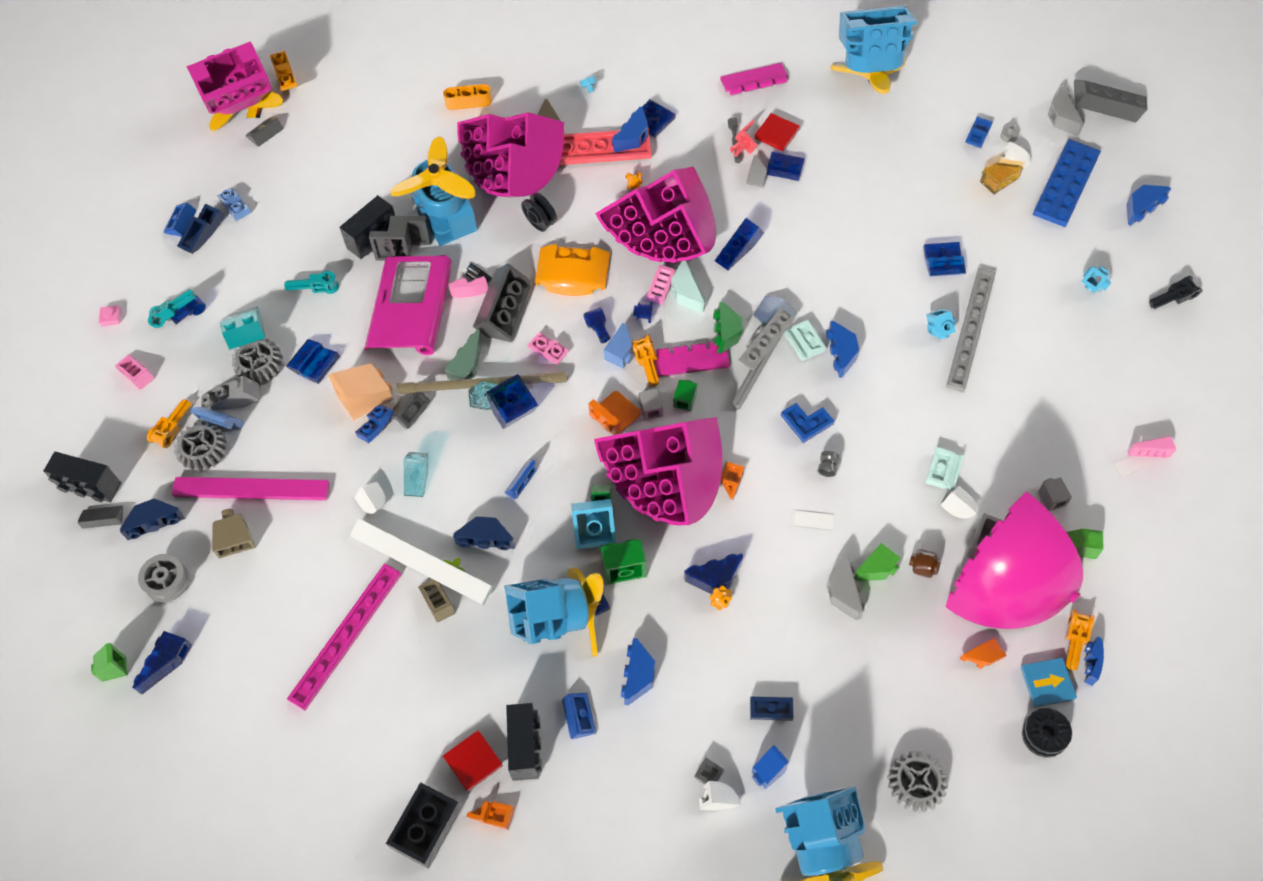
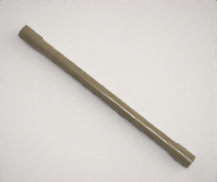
[397,371,567,395]

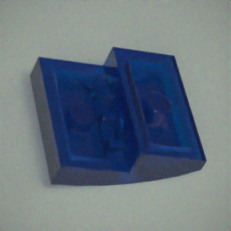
[923,242,966,277]
[286,339,340,384]

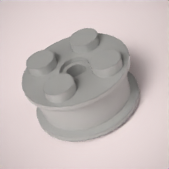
[138,554,189,602]

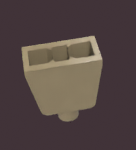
[212,509,256,559]

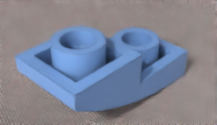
[217,187,251,221]

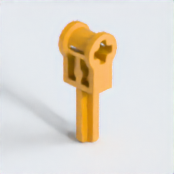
[631,334,660,387]
[147,399,191,448]
[1065,609,1095,670]

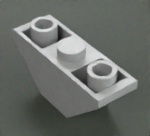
[1048,87,1084,136]
[826,555,865,620]

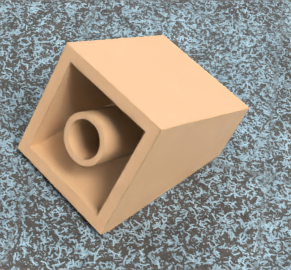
[328,363,393,421]

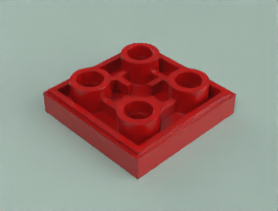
[754,113,800,152]
[443,730,503,792]

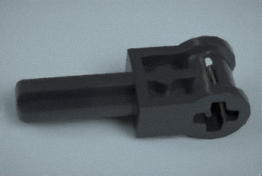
[1149,276,1203,309]

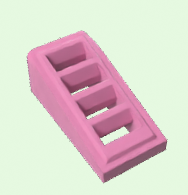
[646,265,676,305]
[115,354,154,389]
[1128,436,1176,458]

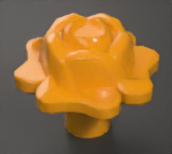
[625,172,643,190]
[709,585,732,610]

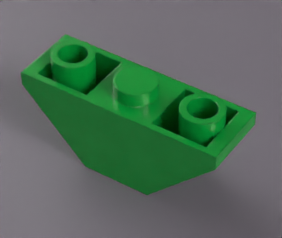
[713,302,742,354]

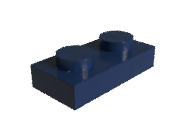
[750,696,794,721]

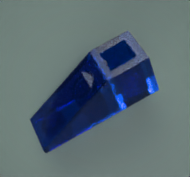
[714,218,764,271]
[132,631,192,694]

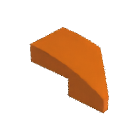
[721,461,745,500]
[960,638,1007,669]
[466,801,515,830]

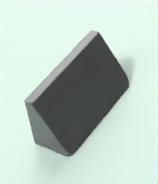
[245,117,284,147]
[78,506,123,529]

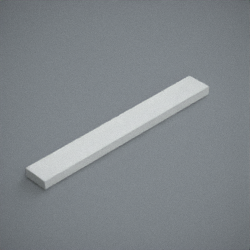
[350,519,493,605]

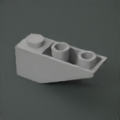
[201,376,259,411]

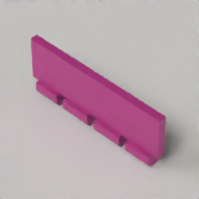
[720,63,788,95]
[654,342,730,377]

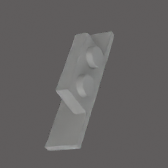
[738,308,795,371]

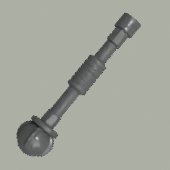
[727,117,742,163]

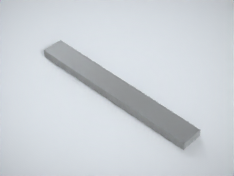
[946,268,996,393]

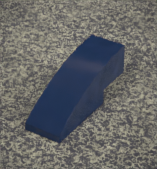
[177,204,225,254]

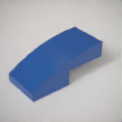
[965,117,993,148]

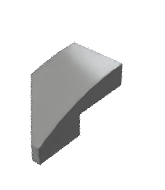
[746,155,767,188]

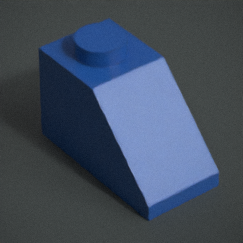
[751,745,789,789]

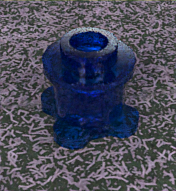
[633,302,653,323]

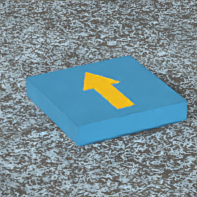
[1020,658,1077,708]

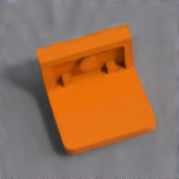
[588,391,641,435]

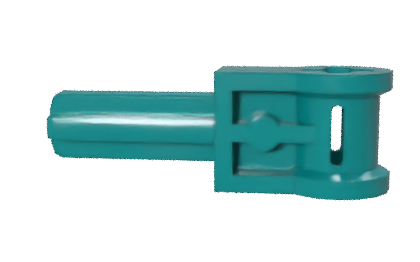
[284,271,339,294]
[148,289,196,328]

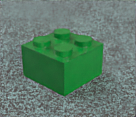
[601,539,646,585]

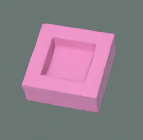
[99,305,121,326]

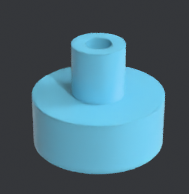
[580,76,597,93]

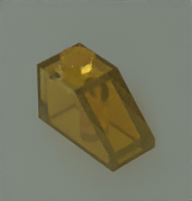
[980,163,1023,195]

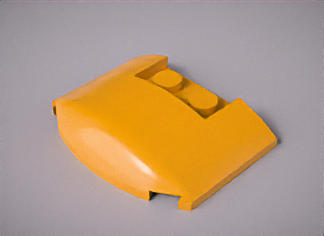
[535,244,610,296]

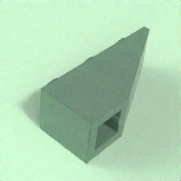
[445,329,482,380]

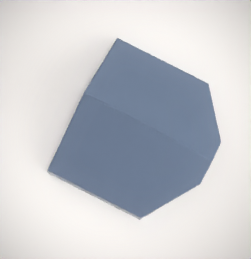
[753,296,797,325]

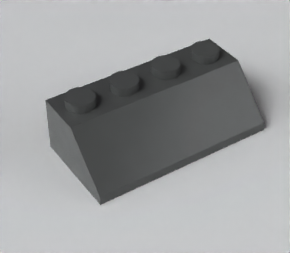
[1074,79,1148,122]
[473,263,535,342]

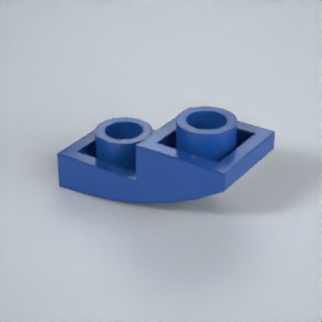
[355,404,393,443]
[1084,636,1104,686]

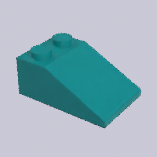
[220,306,265,350]

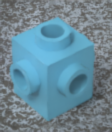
[1081,266,1112,293]
[926,309,956,339]

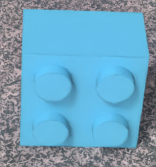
[571,499,616,549]

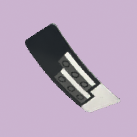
[459,262,492,283]

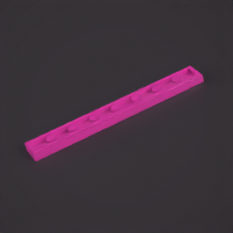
[172,477,330,500]
[287,563,402,711]

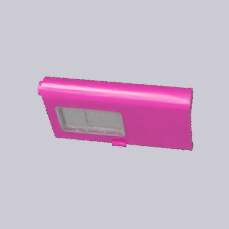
[364,255,452,355]

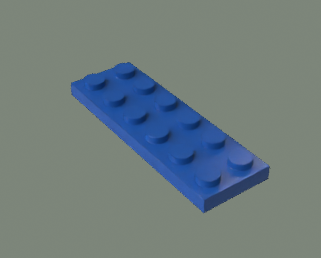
[1032,139,1101,228]

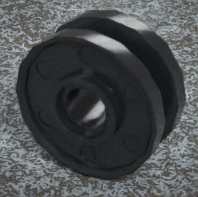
[521,192,557,232]
[1021,708,1073,758]

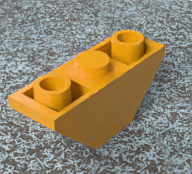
[270,51,298,91]

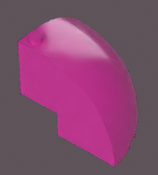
[457,112,564,198]
[595,166,716,263]
[594,417,722,526]
[945,491,1083,629]

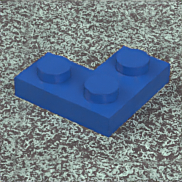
[780,403,835,443]

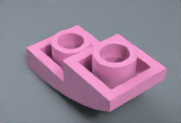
[448,276,488,298]
[528,332,569,365]

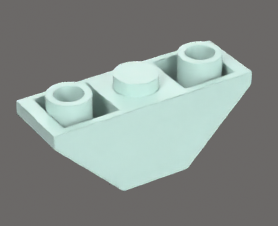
[671,261,706,313]

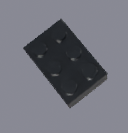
[339,195,395,259]
[43,451,122,503]
[506,703,542,781]
[385,782,462,869]

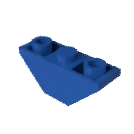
[612,106,648,152]
[1126,185,1171,226]
[826,321,860,378]
[621,638,655,705]

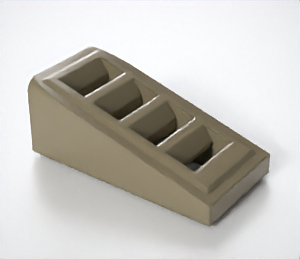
[418,579,455,622]

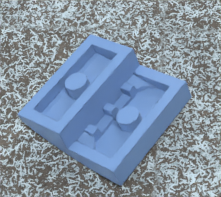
[190,407,244,429]

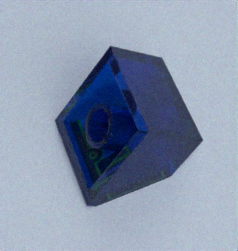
[486,374,538,429]

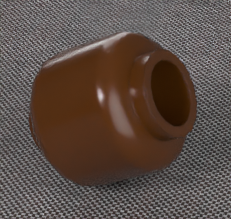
[909,549,941,578]

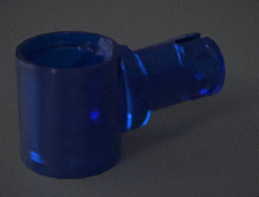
[170,294,206,325]
[583,307,610,343]

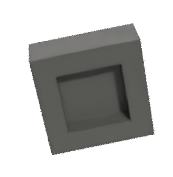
[694,758,724,785]

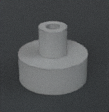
[1000,125,1019,143]

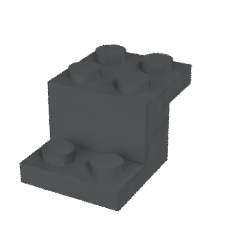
[369,216,431,261]

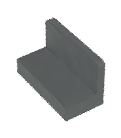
[390,392,431,429]

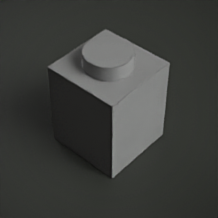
[639,388,663,421]
[1038,477,1072,511]

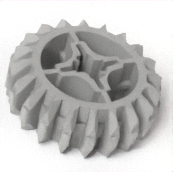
[231,338,283,384]
[173,421,228,472]
[887,751,948,812]

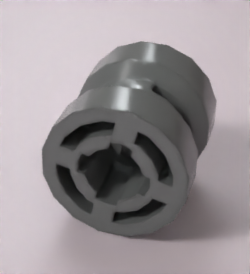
[817,451,840,477]

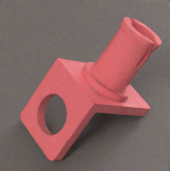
[730,120,757,156]

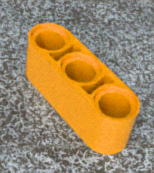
[443,84,492,110]

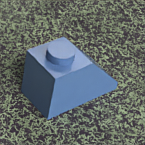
[604,323,634,369]

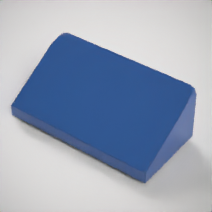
[164,202,196,236]
[505,460,537,499]
[562,693,596,739]

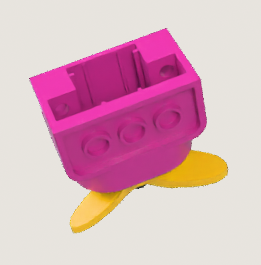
[186,41,283,131]

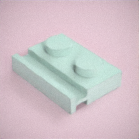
[784,320,826,362]
[926,447,964,491]

